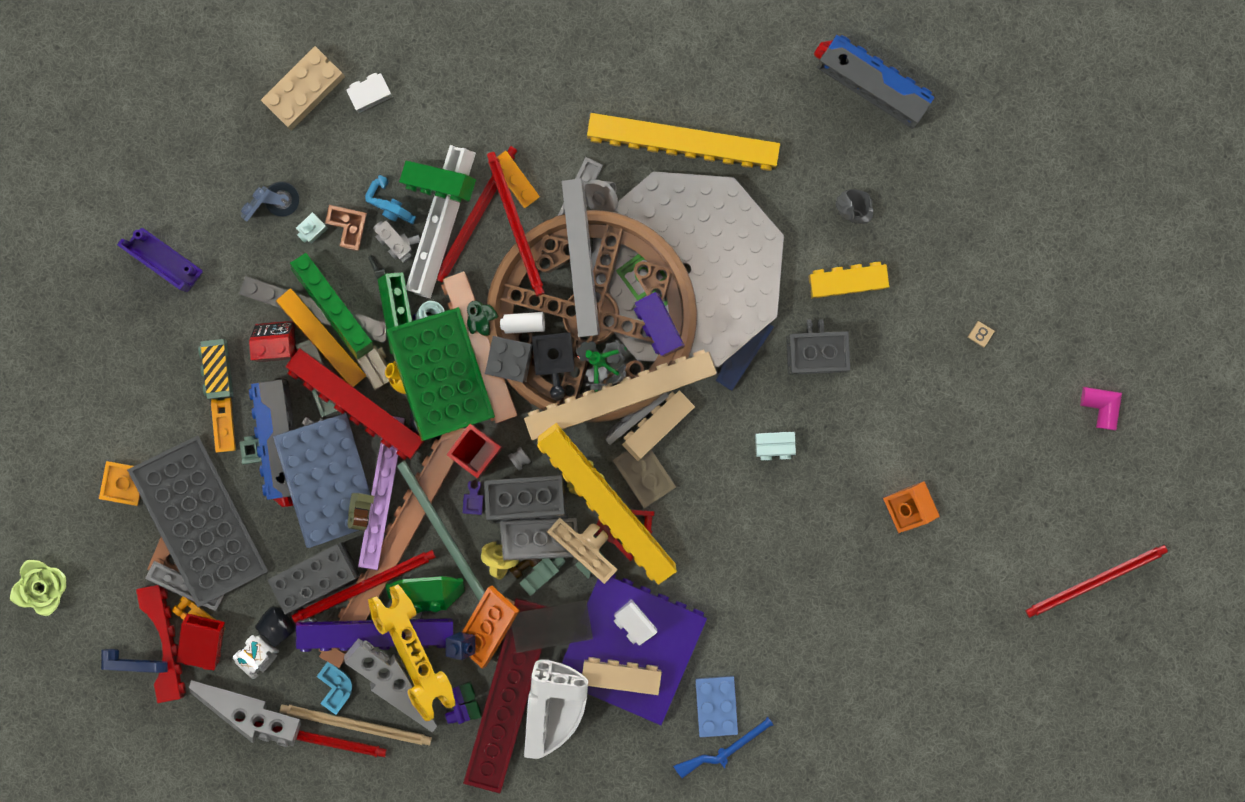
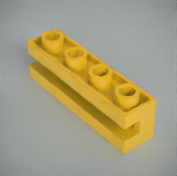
[808,262,889,299]

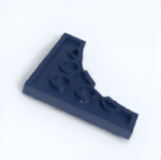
[716,324,773,391]

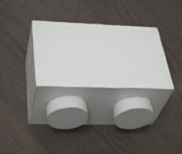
[346,73,393,113]

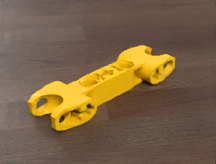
[368,585,455,721]

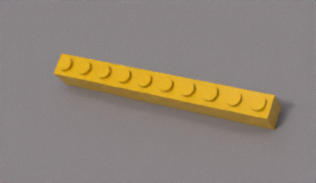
[587,113,780,171]
[537,423,677,585]

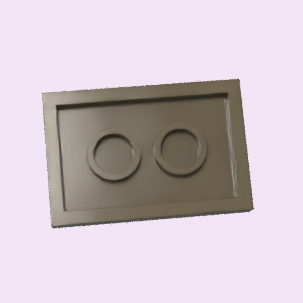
[613,450,676,508]

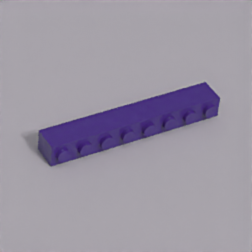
[296,618,453,652]

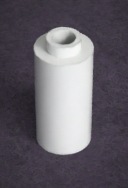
[500,312,545,334]

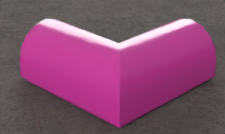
[1080,387,1122,431]

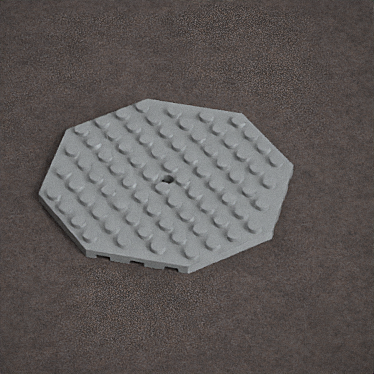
[592,172,784,367]

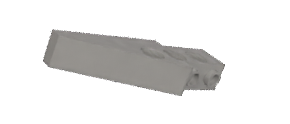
[344,638,437,732]
[189,680,301,747]

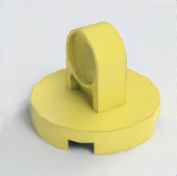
[481,542,519,580]

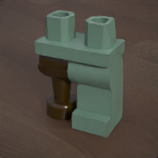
[509,558,566,596]

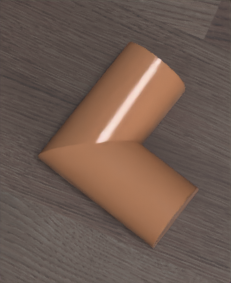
[325,205,367,251]

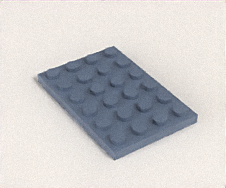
[273,413,371,548]

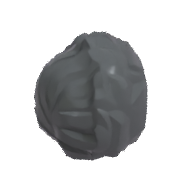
[835,189,874,224]

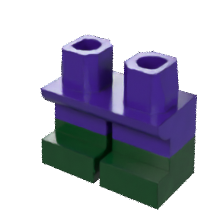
[440,681,482,724]

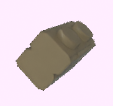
[357,345,392,390]

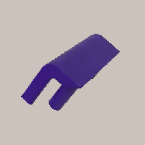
[117,228,203,292]

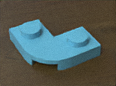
[317,662,352,715]

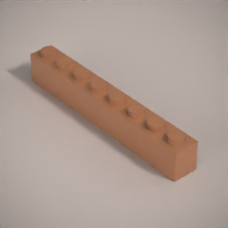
[441,271,518,424]

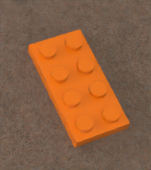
[462,586,519,669]

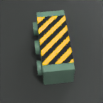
[198,339,234,399]

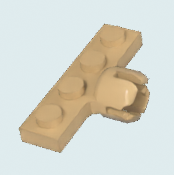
[547,518,618,584]

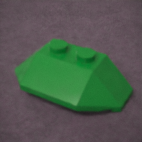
[386,576,465,613]

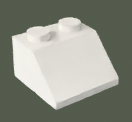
[614,599,657,646]

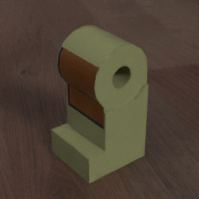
[348,493,375,531]

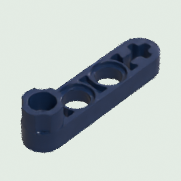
[101,649,168,673]

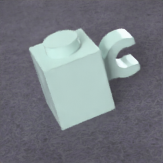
[296,212,328,244]

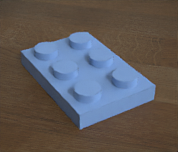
[695,676,738,737]

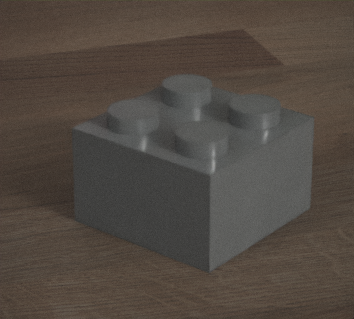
[485,336,533,383]

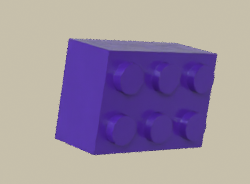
[633,292,685,357]

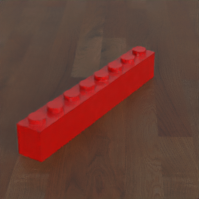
[285,348,424,460]

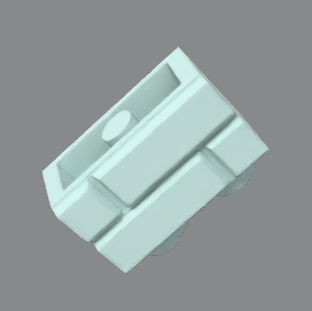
[755,432,796,460]

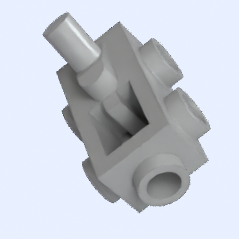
[373,221,420,263]

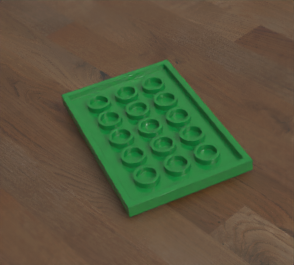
[385,307,495,441]

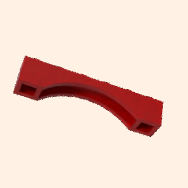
[136,585,186,703]

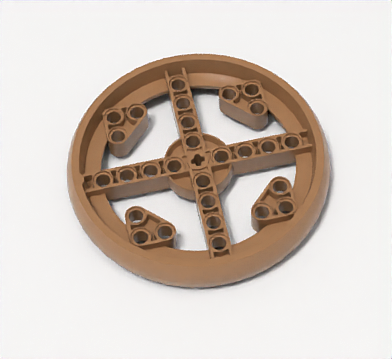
[487,210,697,423]

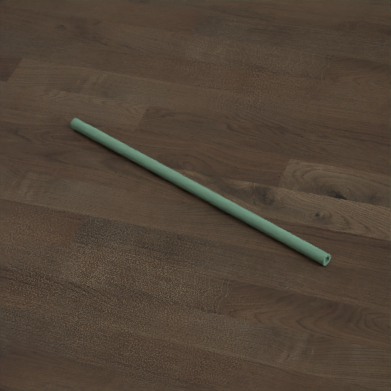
[397,461,505,641]

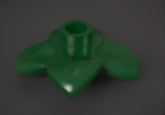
[467,301,498,336]

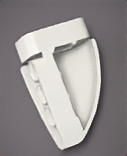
[524,660,588,759]

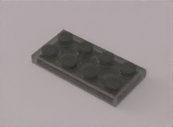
[512,600,593,653]

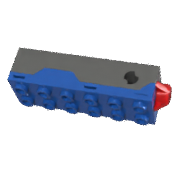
[814,35,934,129]
[249,380,295,507]

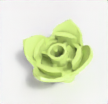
[10,560,66,616]

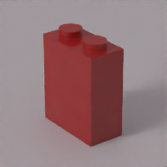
[177,613,225,671]

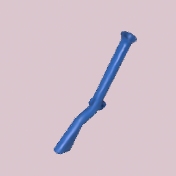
[673,716,774,778]

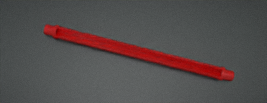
[436,146,517,283]
[487,152,544,296]
[1025,545,1168,618]
[291,550,436,623]
[235,718,387,758]

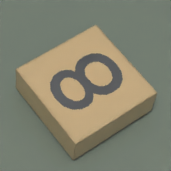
[967,321,995,348]

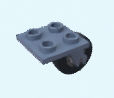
[241,182,299,221]

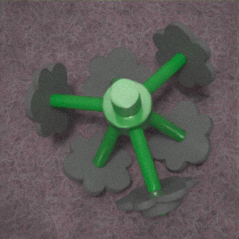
[576,340,627,392]

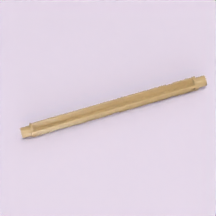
[280,705,432,746]

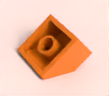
[883,481,940,533]

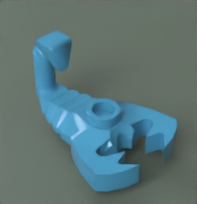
[365,175,417,224]

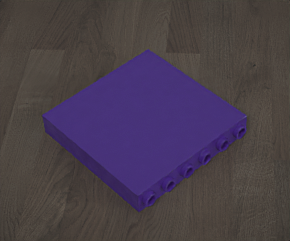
[561,574,707,725]

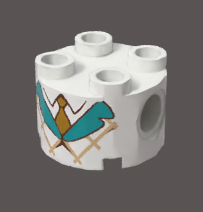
[233,635,279,679]

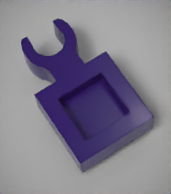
[463,481,484,515]

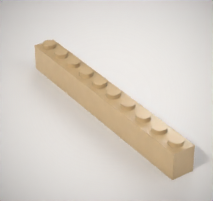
[524,349,717,440]

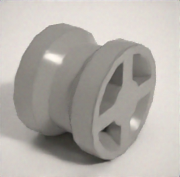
[508,447,531,471]

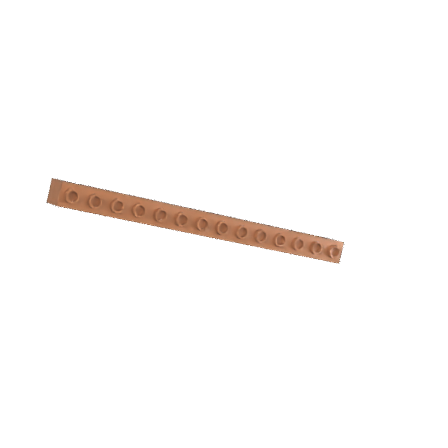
[319,427,466,668]

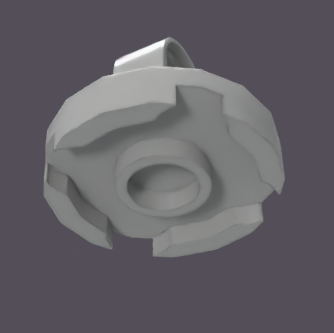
[584,180,618,212]

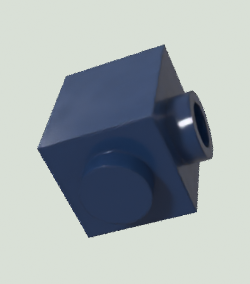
[446,632,475,660]

